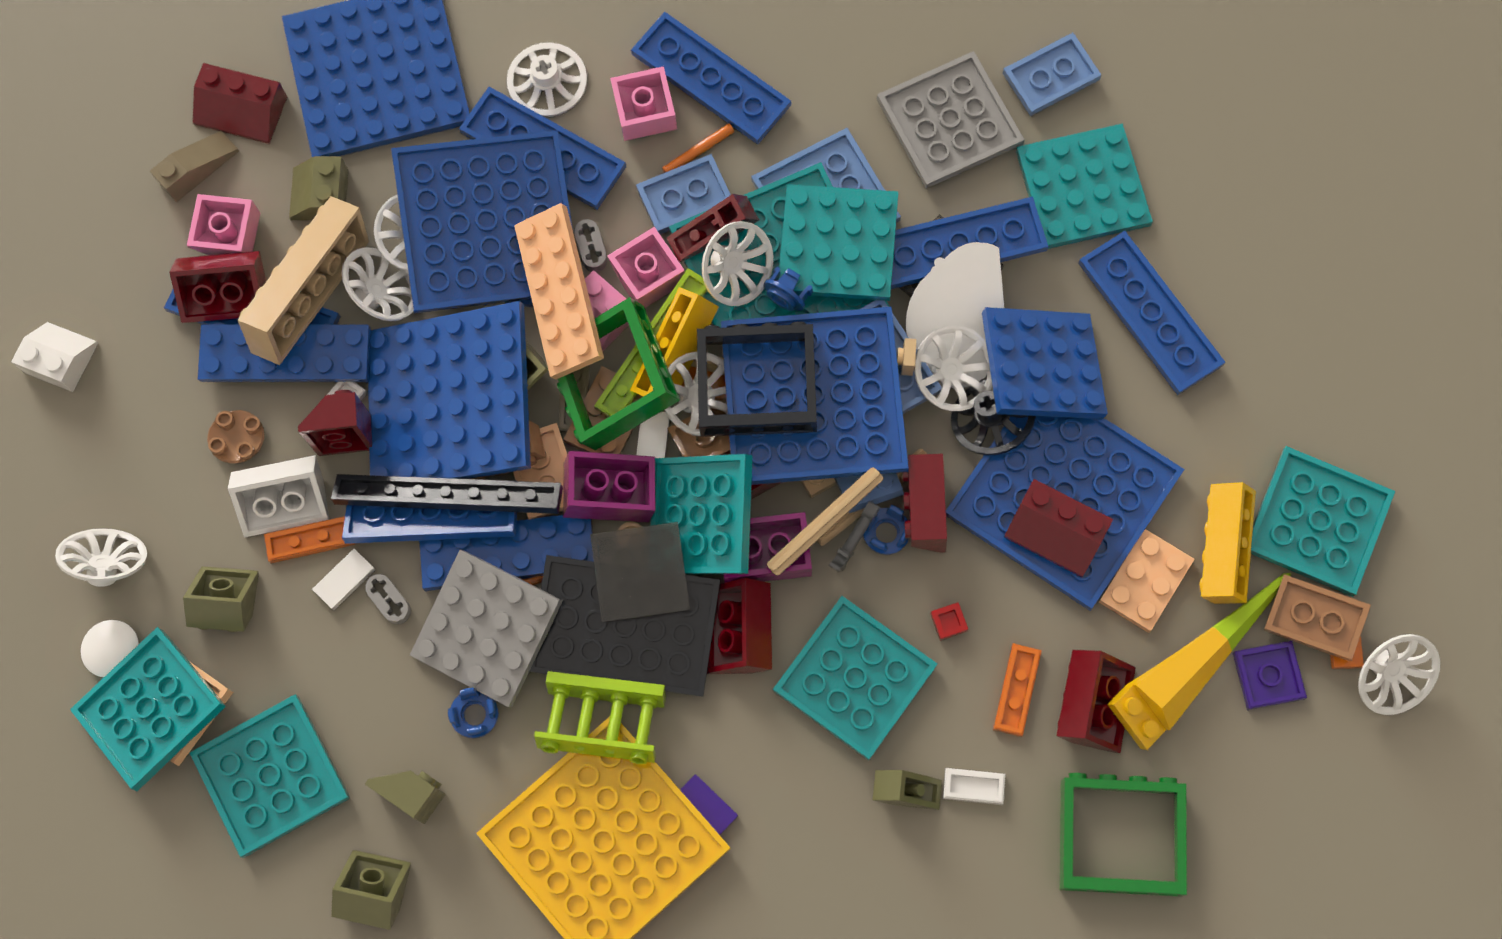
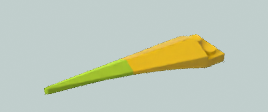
[1107,573,1292,750]

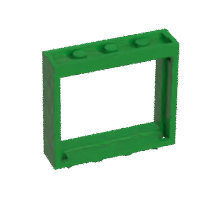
[557,297,680,450]
[1059,773,1187,897]

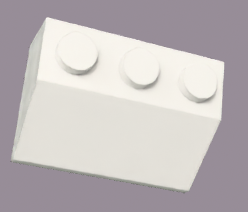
[228,455,329,538]

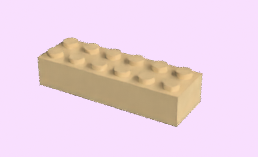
[238,196,369,365]

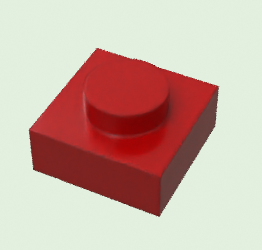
[930,602,968,641]

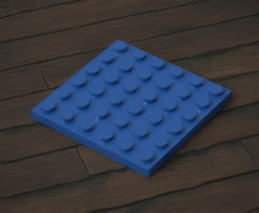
[282,0,470,157]
[391,130,573,313]
[368,301,531,479]
[721,307,909,485]
[946,416,1185,611]

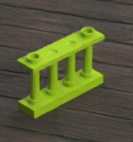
[534,671,666,764]

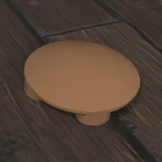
[207,410,265,464]

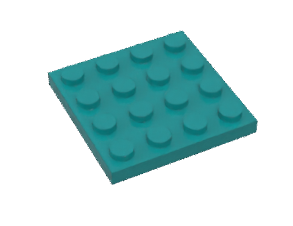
[1016,123,1153,249]
[778,184,899,301]
[1251,446,1395,597]
[649,454,752,574]
[773,596,938,761]
[70,627,226,791]
[189,694,350,858]

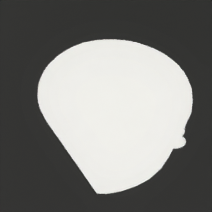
[906,242,1004,388]

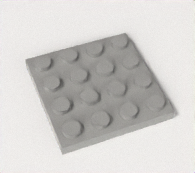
[877,51,1024,189]
[410,550,563,707]

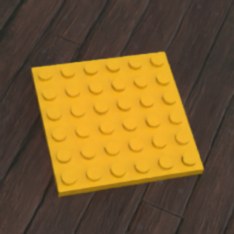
[476,717,731,939]

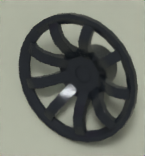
[951,379,1036,455]

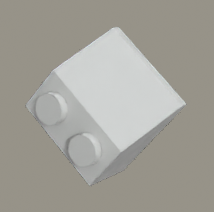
[11,322,98,392]

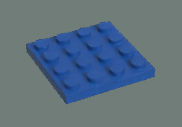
[982,307,1108,419]

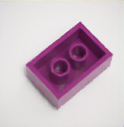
[563,451,655,523]
[724,512,812,583]

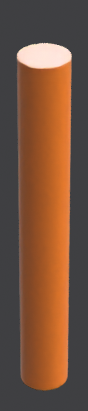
[662,123,734,173]

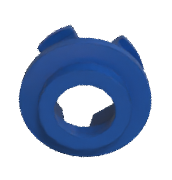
[763,267,813,311]
[863,505,909,555]
[448,688,499,738]

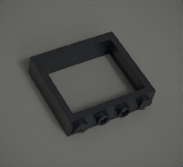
[697,322,817,437]

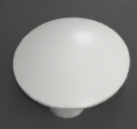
[81,620,139,677]

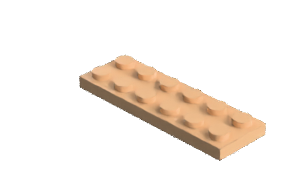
[514,203,604,379]

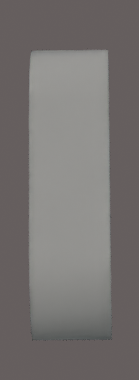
[574,219,607,272]
[365,574,411,624]

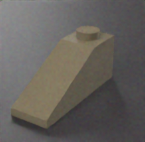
[150,131,239,203]

